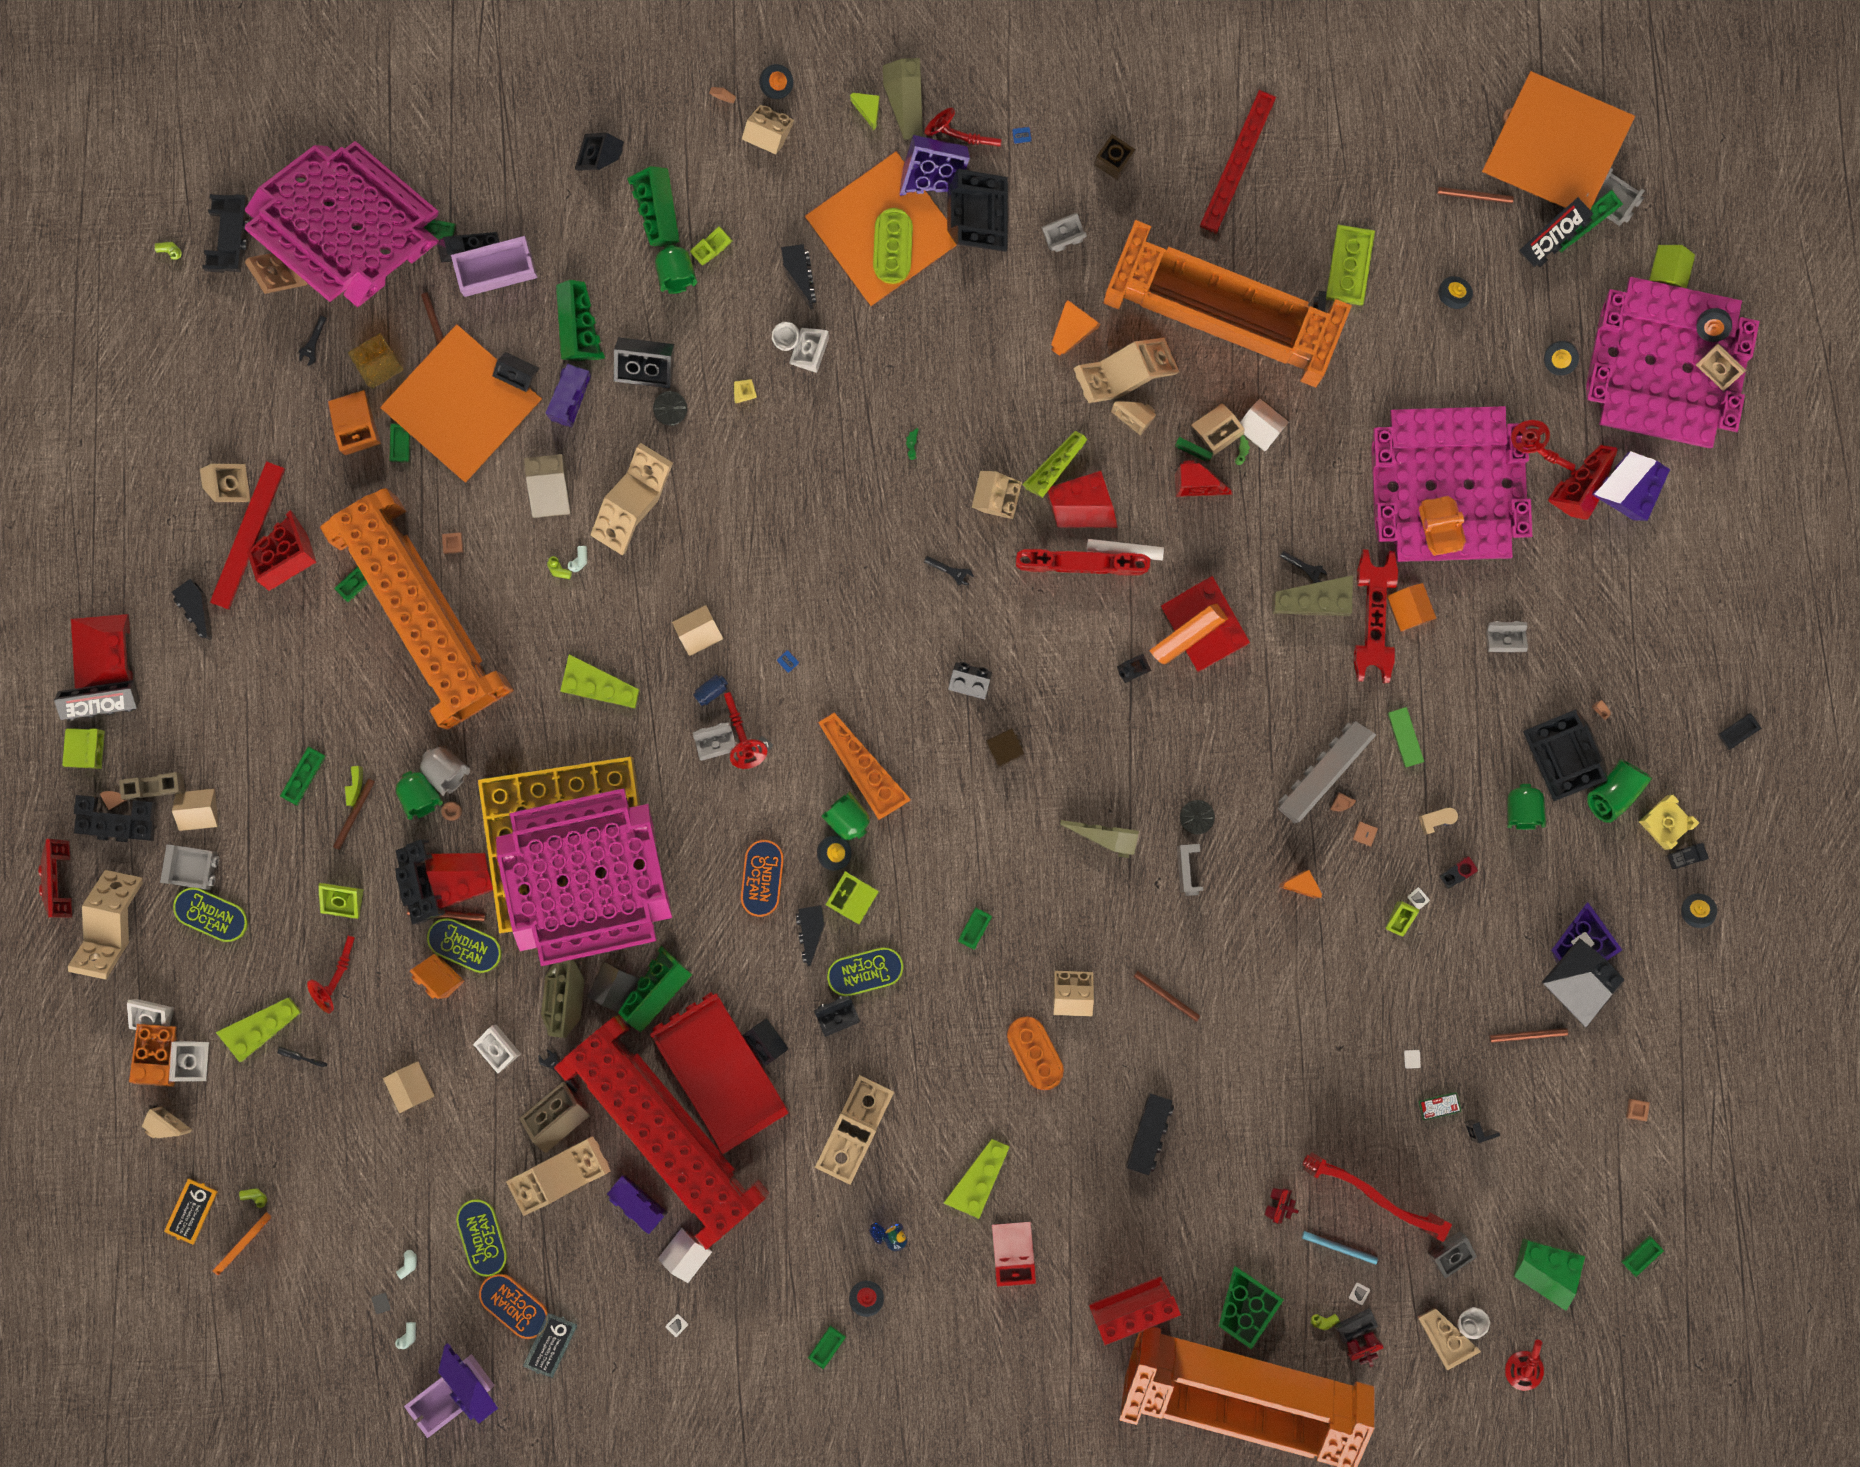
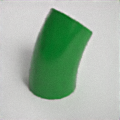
[1587,759,1652,823]

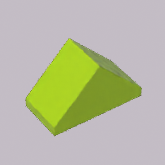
[850,93,880,130]
[1385,901,1420,937]

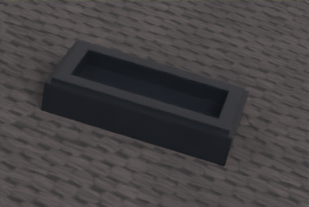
[1717,713,1762,750]
[1335,1308,1378,1344]

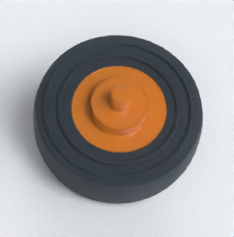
[759,64,793,99]
[1696,308,1732,342]

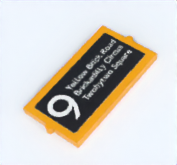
[164,1179,218,1245]

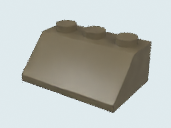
[519,1081,590,1153]

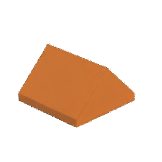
[1387,583,1436,632]
[1279,870,1322,898]

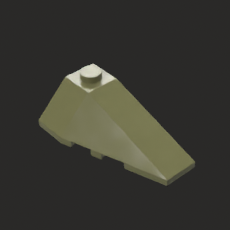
[883,58,923,140]
[1060,820,1139,858]

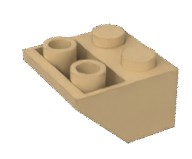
[742,105,794,154]
[1191,403,1245,456]
[972,471,1022,519]
[1053,971,1094,1016]

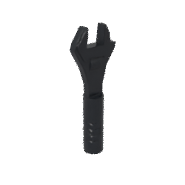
[298,315,327,366]
[1280,550,1327,583]
[924,556,974,586]
[277,1047,327,1067]
[538,1049,580,1093]

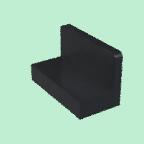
[492,352,539,392]
[743,1018,788,1067]
[1464,1119,1500,1143]

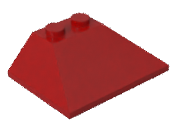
[71,614,133,689]
[38,839,72,918]

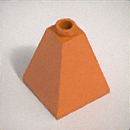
[1051,300,1101,356]

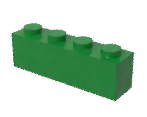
[627,166,680,247]
[556,280,605,361]
[618,946,693,1033]

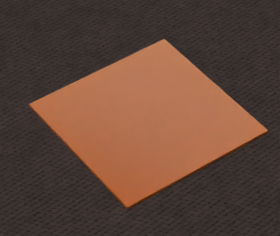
[1482,71,1635,209]
[805,151,957,306]
[380,324,542,483]

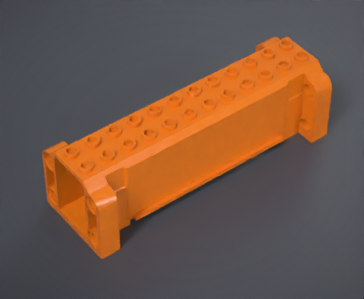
[1103,220,1352,388]
[320,488,514,730]
[1120,1327,1374,1467]

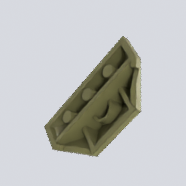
[541,960,585,1038]

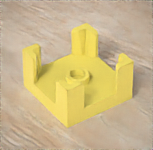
[1638,795,1699,850]

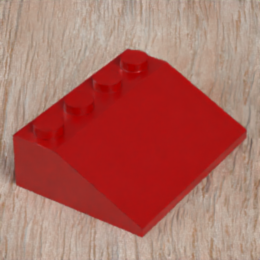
[1160,576,1250,673]

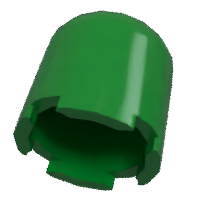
[655,245,697,294]
[395,771,443,820]
[1507,784,1546,830]
[821,791,870,840]

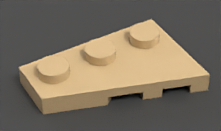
[1418,1308,1481,1370]

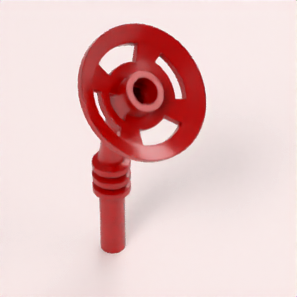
[924,108,1002,147]
[1511,420,1576,471]
[724,692,767,769]
[307,935,355,1013]
[1505,1339,1544,1391]

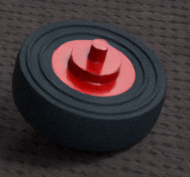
[849,1280,884,1317]

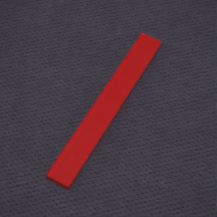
[1199,90,1276,234]
[210,461,285,610]

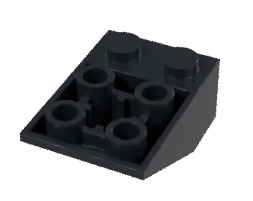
[781,244,816,309]

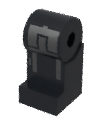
[1667,842,1709,870]

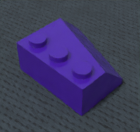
[899,135,970,195]
[1592,452,1670,521]
[1551,902,1622,963]
[438,1343,498,1424]

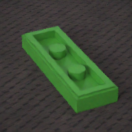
[1387,707,1424,768]

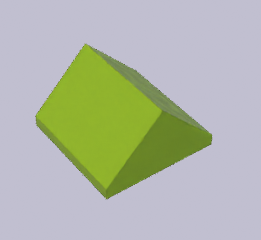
[1649,245,1695,289]
[318,883,364,919]

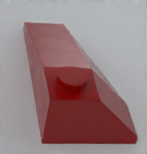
[1548,445,1618,520]

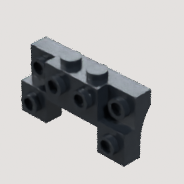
[202,194,250,273]
[73,795,156,842]
[395,839,445,925]

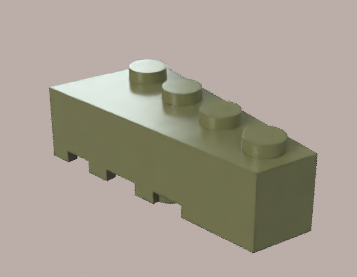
[1272,575,1353,616]

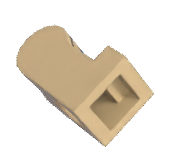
[1419,808,1458,835]

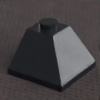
[575,133,624,171]

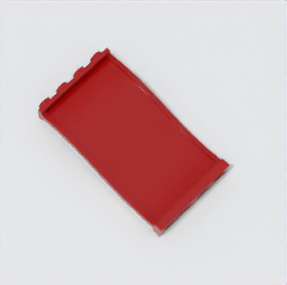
[650,992,790,1154]
[1302,1152,1452,1242]
[1089,1276,1181,1345]

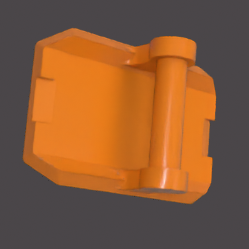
[1419,496,1466,556]

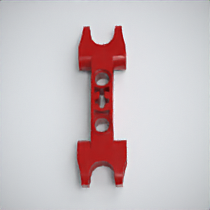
[1016,549,1150,576]
[1353,549,1398,683]

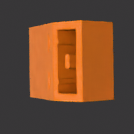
[328,390,381,455]
[410,954,464,999]
[129,1024,177,1087]

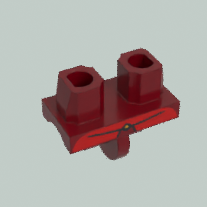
[1264,1188,1299,1224]
[1346,1332,1384,1368]

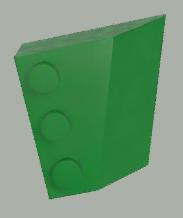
[1514,1238,1585,1311]
[1218,1265,1284,1349]

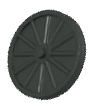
[653,391,687,426]
[1180,800,1215,835]

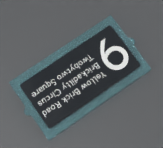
[523,1313,577,1378]

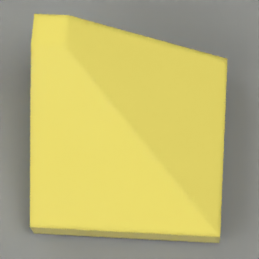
[734,379,757,403]

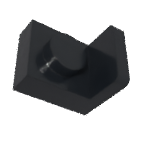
[1312,291,1327,312]
[1117,654,1152,683]

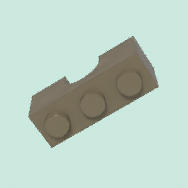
[119,772,185,800]

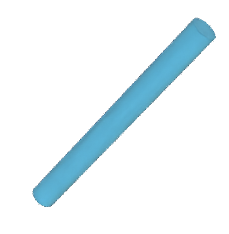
[1302,1231,1378,1265]

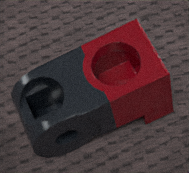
[1439,856,1479,889]

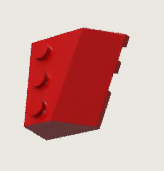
[1175,461,1233,497]
[1046,471,1118,528]
[247,510,316,591]
[425,853,493,908]

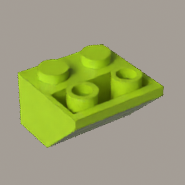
[825,872,879,924]

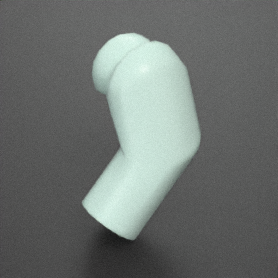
[568,546,587,572]
[396,1250,417,1279]
[395,1322,416,1349]

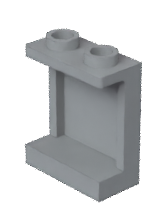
[1587,168,1645,226]
[160,844,219,890]
[1177,844,1203,896]

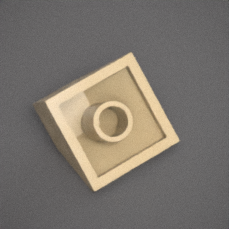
[1111,401,1156,436]
[200,464,250,502]
[142,1106,192,1138]

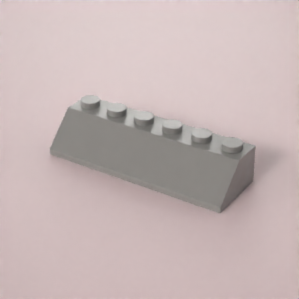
[1277,721,1376,824]

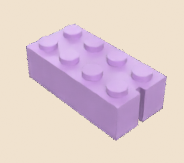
[451,236,538,297]
[404,1354,495,1438]

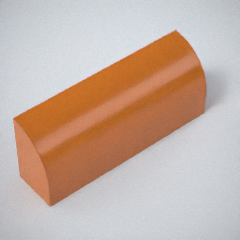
[1149,604,1228,665]

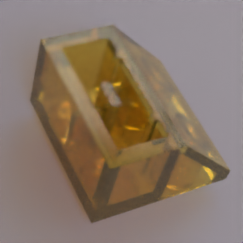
[347,333,404,389]

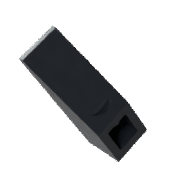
[437,232,500,263]
[172,579,212,640]
[795,905,825,966]

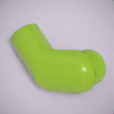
[155,242,182,260]
[547,556,572,580]
[239,1189,267,1208]
[1311,1314,1340,1331]

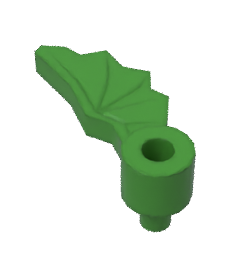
[1235,435,1250,465]

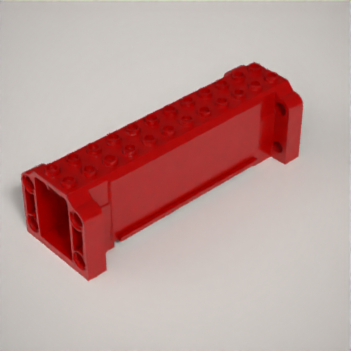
[554,1015,770,1250]

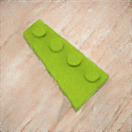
[1022,431,1087,498]
[560,655,640,709]
[216,998,302,1062]
[943,1139,1010,1219]

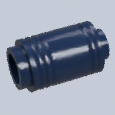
[693,674,728,706]

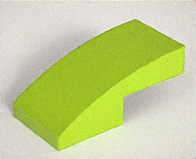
[690,226,733,266]
[345,766,363,807]

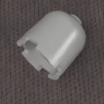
[420,747,470,796]

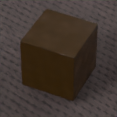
[1094,134,1136,181]
[985,728,1025,768]

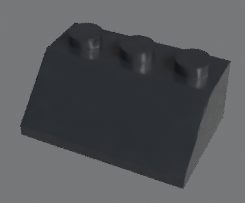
[614,337,675,388]

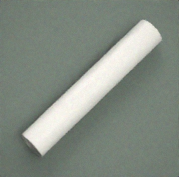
[1086,539,1164,561]

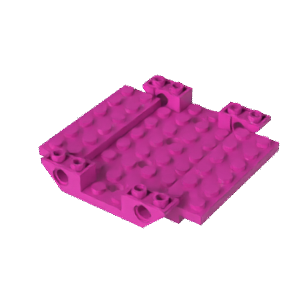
[245,141,439,307]
[1586,277,1760,449]
[1371,406,1533,562]
[496,788,673,966]

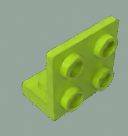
[62,728,105,769]

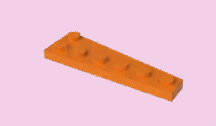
[818,713,911,820]

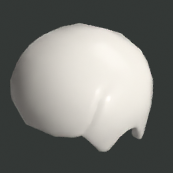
[772,322,800,351]
[1457,1307,1490,1339]

